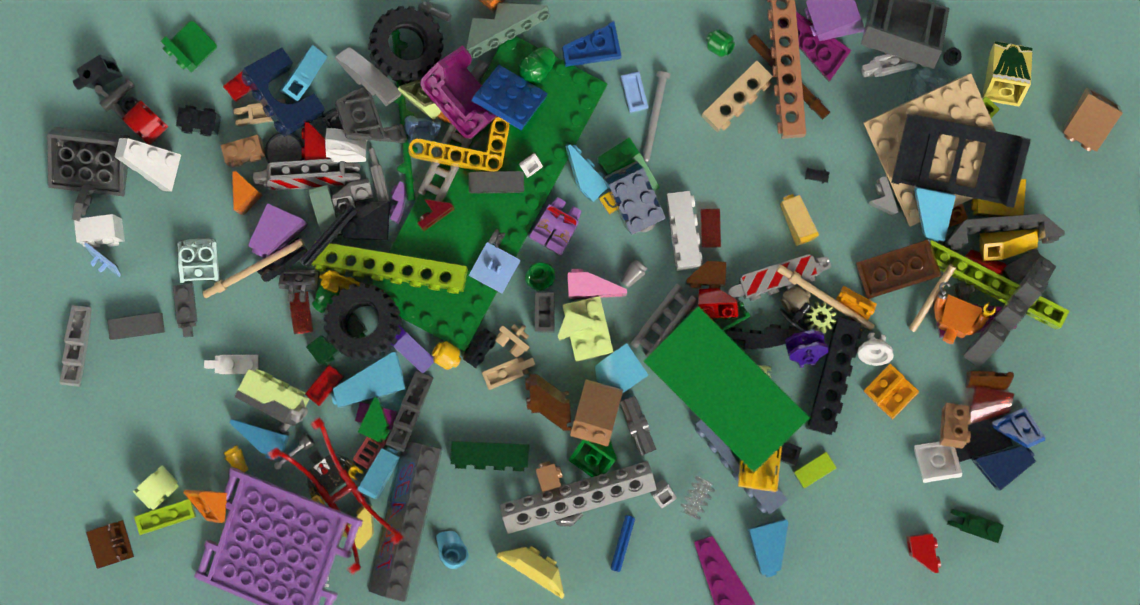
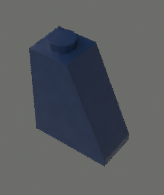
[972,446,1036,491]

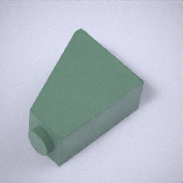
[308,185,343,240]

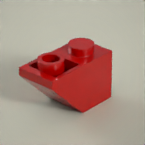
[302,122,330,160]
[698,288,738,318]
[906,533,941,573]

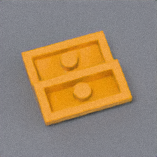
[864,364,919,420]

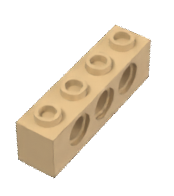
[701,61,773,132]

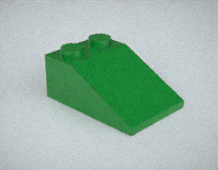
[597,137,660,192]

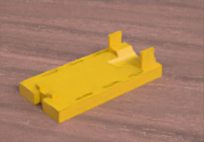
[737,446,782,492]

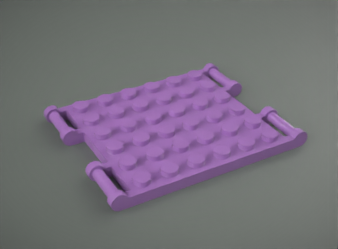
[194,467,363,605]

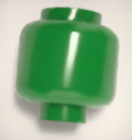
[706,29,735,57]

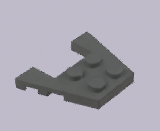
[335,87,407,143]

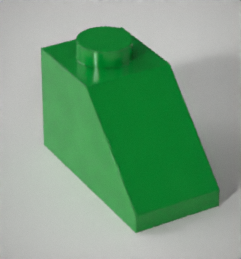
[358,397,390,442]

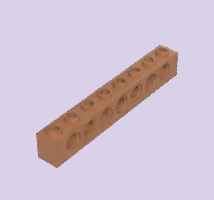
[767,0,806,139]

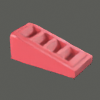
[352,436,389,470]

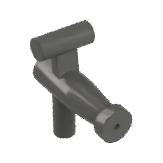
[94,78,135,119]

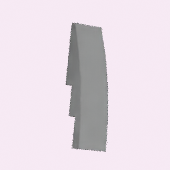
[334,47,401,106]
[59,305,92,387]

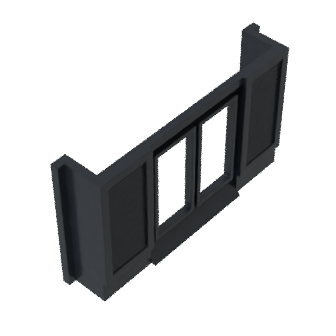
[891,113,1031,208]

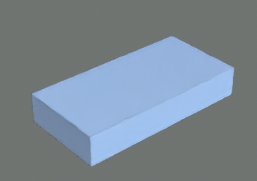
[621,71,648,113]

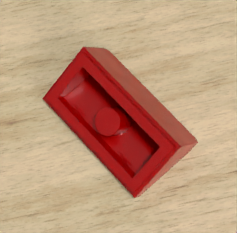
[965,249,1006,276]

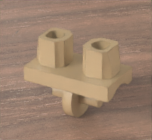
[495,324,530,358]

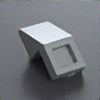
[332,178,373,214]

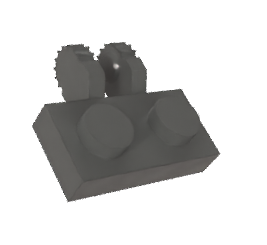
[278,269,320,302]

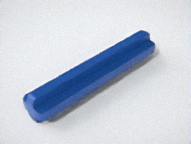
[611,515,635,572]

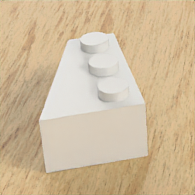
[115,138,181,192]

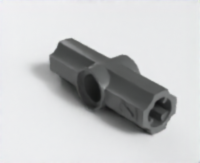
[620,396,656,456]

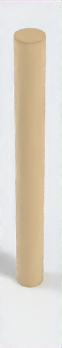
[909,264,956,332]

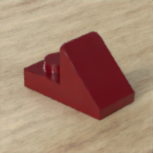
[418,199,455,231]

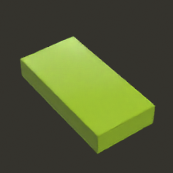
[793,452,837,489]

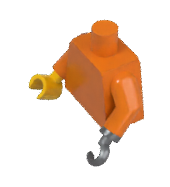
[934,282,996,344]

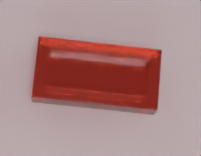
[700,209,721,248]

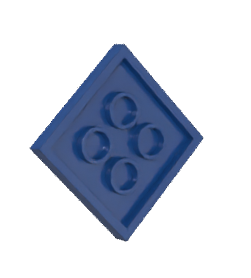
[472,65,548,130]

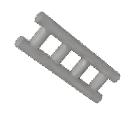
[418,124,474,202]
[630,283,698,357]

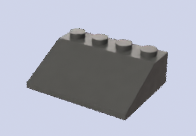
[47,127,130,197]

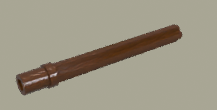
[748,34,831,120]

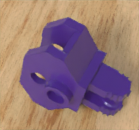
[785,330,828,368]

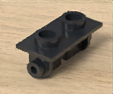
[463,328,497,368]

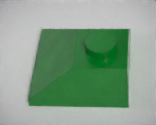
[568,440,617,477]

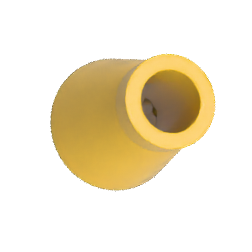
[224,445,249,472]

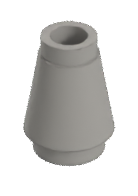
[621,259,648,288]

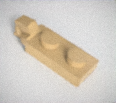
[482,357,536,390]

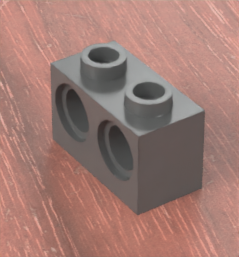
[535,292,555,333]

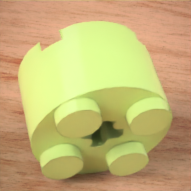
[133,465,179,510]

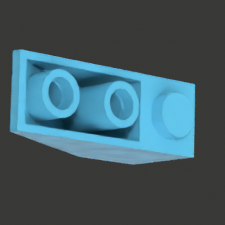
[279,45,328,102]
[565,144,607,202]

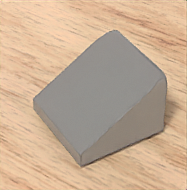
[650,479,677,509]

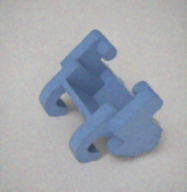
[404,116,441,144]

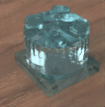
[903,67,950,104]

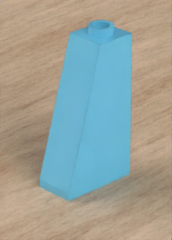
[331,352,407,408]

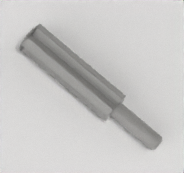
[369,147,390,202]

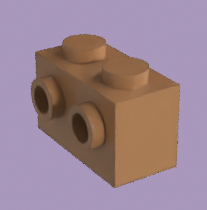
[221,135,265,168]
[939,403,972,449]
[536,461,563,492]

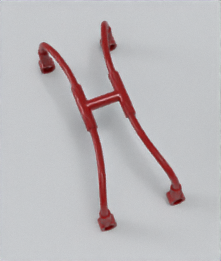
[268,417,404,575]

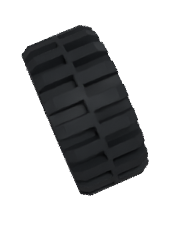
[368,6,444,83]
[323,283,402,361]

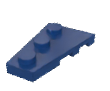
[562,21,622,67]

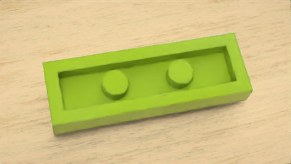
[134,499,197,535]

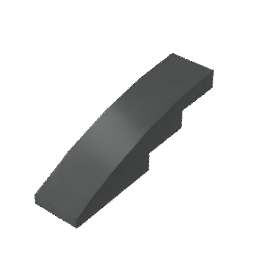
[386,371,434,452]

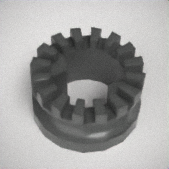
[489,228,506,248]

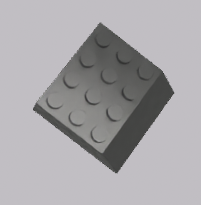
[861,0,950,69]

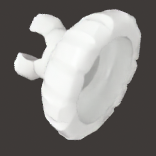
[857,333,894,366]

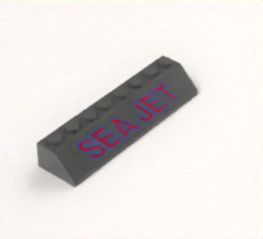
[369,441,443,602]

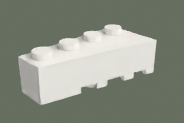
[666,191,703,271]

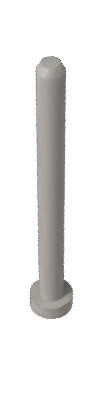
[643,71,670,162]

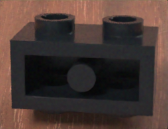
[176,105,221,137]

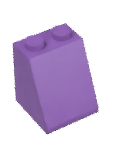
[804,0,865,41]
[248,203,308,258]

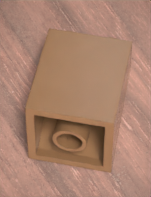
[1062,87,1123,152]
[570,379,623,446]

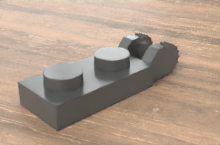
[72,184,94,221]

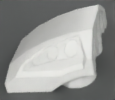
[325,128,368,162]

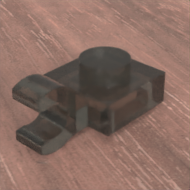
[953,281,975,301]

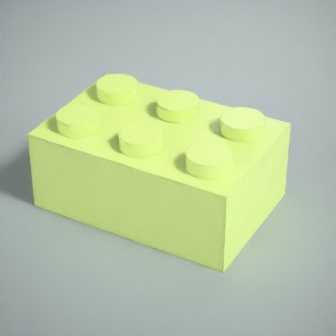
[562,296,613,362]

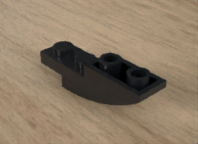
[726,324,804,350]

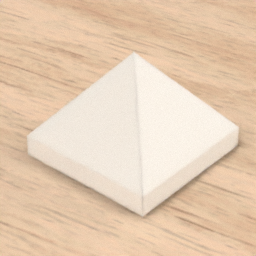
[519,153,543,178]

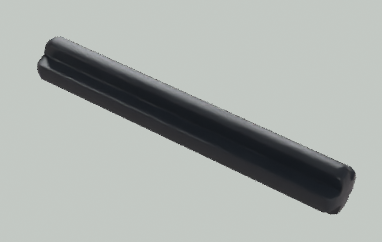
[300,205,357,267]

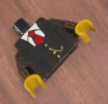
[307,450,363,505]

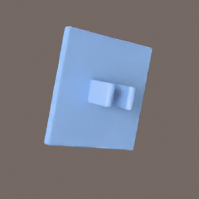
[469,242,521,294]
[84,243,121,277]

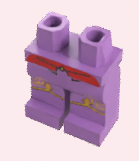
[529,197,582,256]

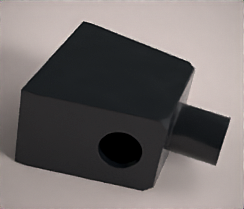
[73,55,122,90]

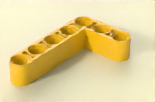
[408,117,509,172]

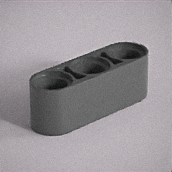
[469,171,524,193]
[107,313,165,340]

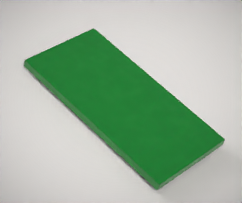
[643,306,810,472]

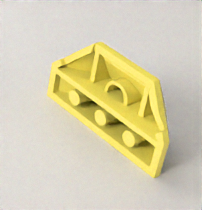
[496,546,564,599]

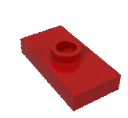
[305,365,344,406]

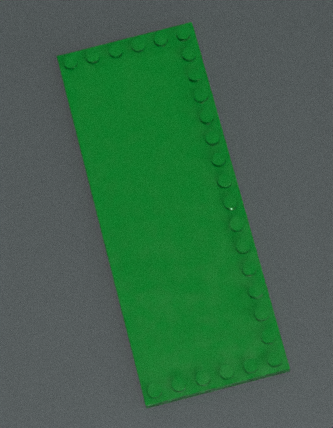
[371,36,608,352]

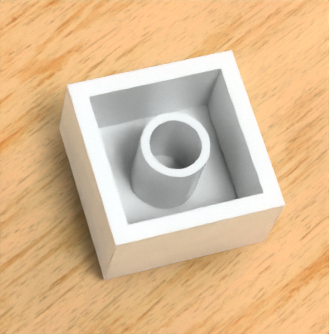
[74,214,125,249]

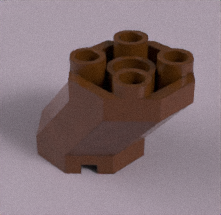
[525,374,571,431]

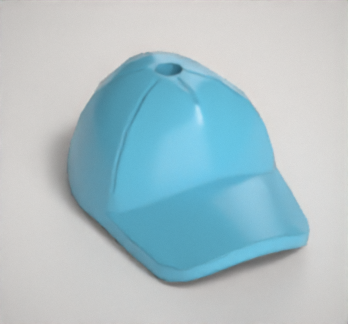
[436,531,469,569]

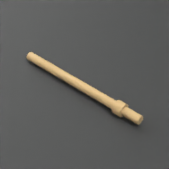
[202,239,305,298]
[776,264,874,331]

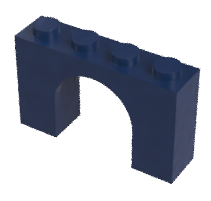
[242,47,325,137]

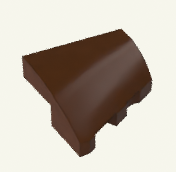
[966,371,1014,391]

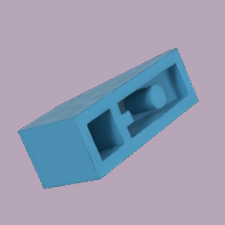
[230,419,289,460]

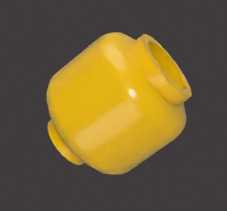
[431,341,461,370]

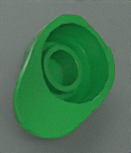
[518,46,555,84]

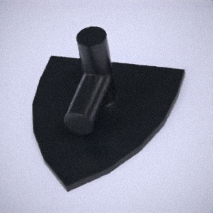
[779,302,811,332]

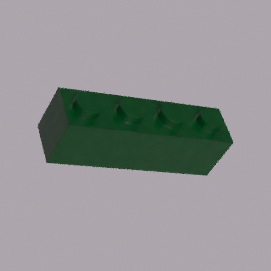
[451,441,530,471]

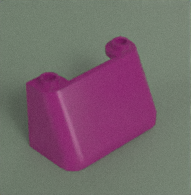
[421,45,498,138]

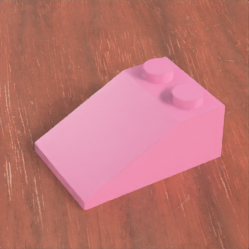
[568,269,627,299]

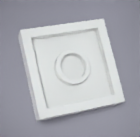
[914,442,962,483]

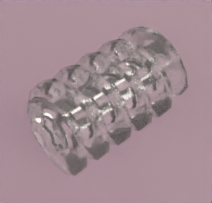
[680,476,715,520]

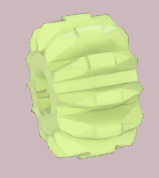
[804,302,837,334]

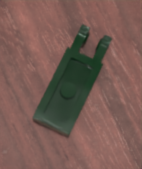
[947,509,1004,543]

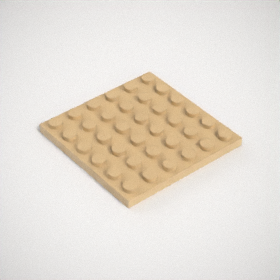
[863,73,996,227]

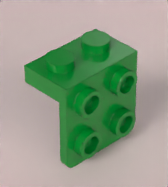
[161,21,217,73]

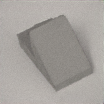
[868,176,898,216]

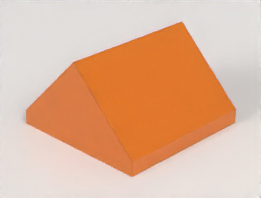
[232,171,263,215]
[183,490,227,523]

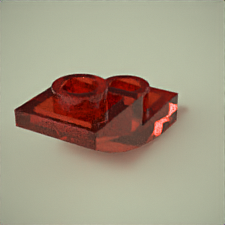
[290,291,313,334]

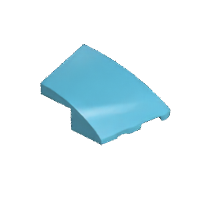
[595,344,649,393]

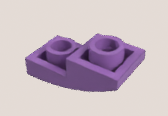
[389,181,406,224]

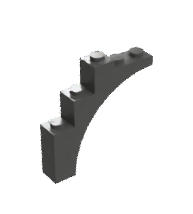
[963,255,1056,368]

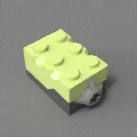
[234,368,309,426]

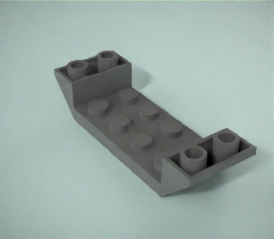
[941,214,1065,251]

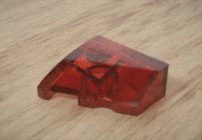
[969,387,1015,424]

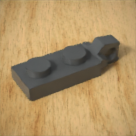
[173,283,198,338]

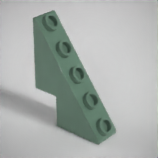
[466,3,550,59]

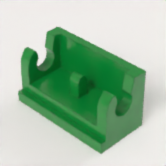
[711,301,751,331]

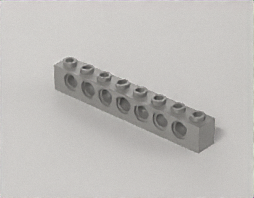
[499,461,657,534]

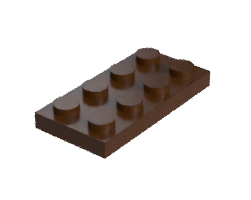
[856,239,942,299]

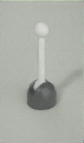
[274,433,315,469]

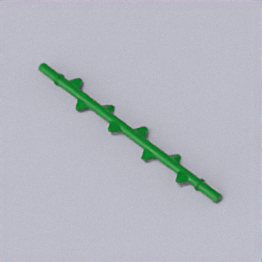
[391,29,418,201]

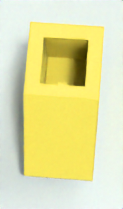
[343,504,374,549]

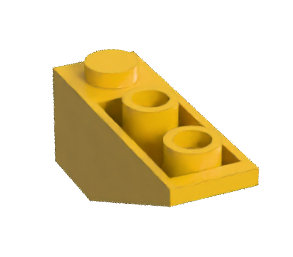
[979,229,1038,261]

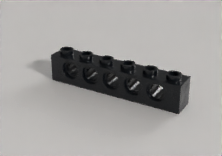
[807,317,863,435]

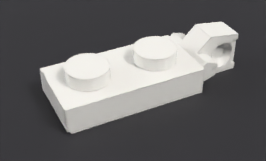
[862,54,917,77]
[204,355,259,374]

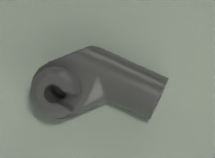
[554,513,583,527]

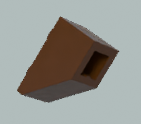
[686,261,727,289]

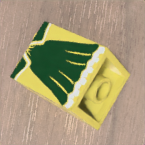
[982,41,1033,107]

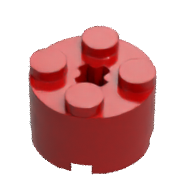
[122,100,168,145]

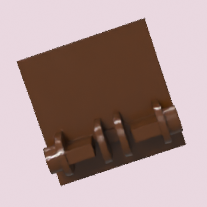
[86,520,134,569]

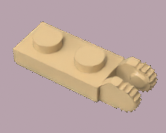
[233,99,286,126]

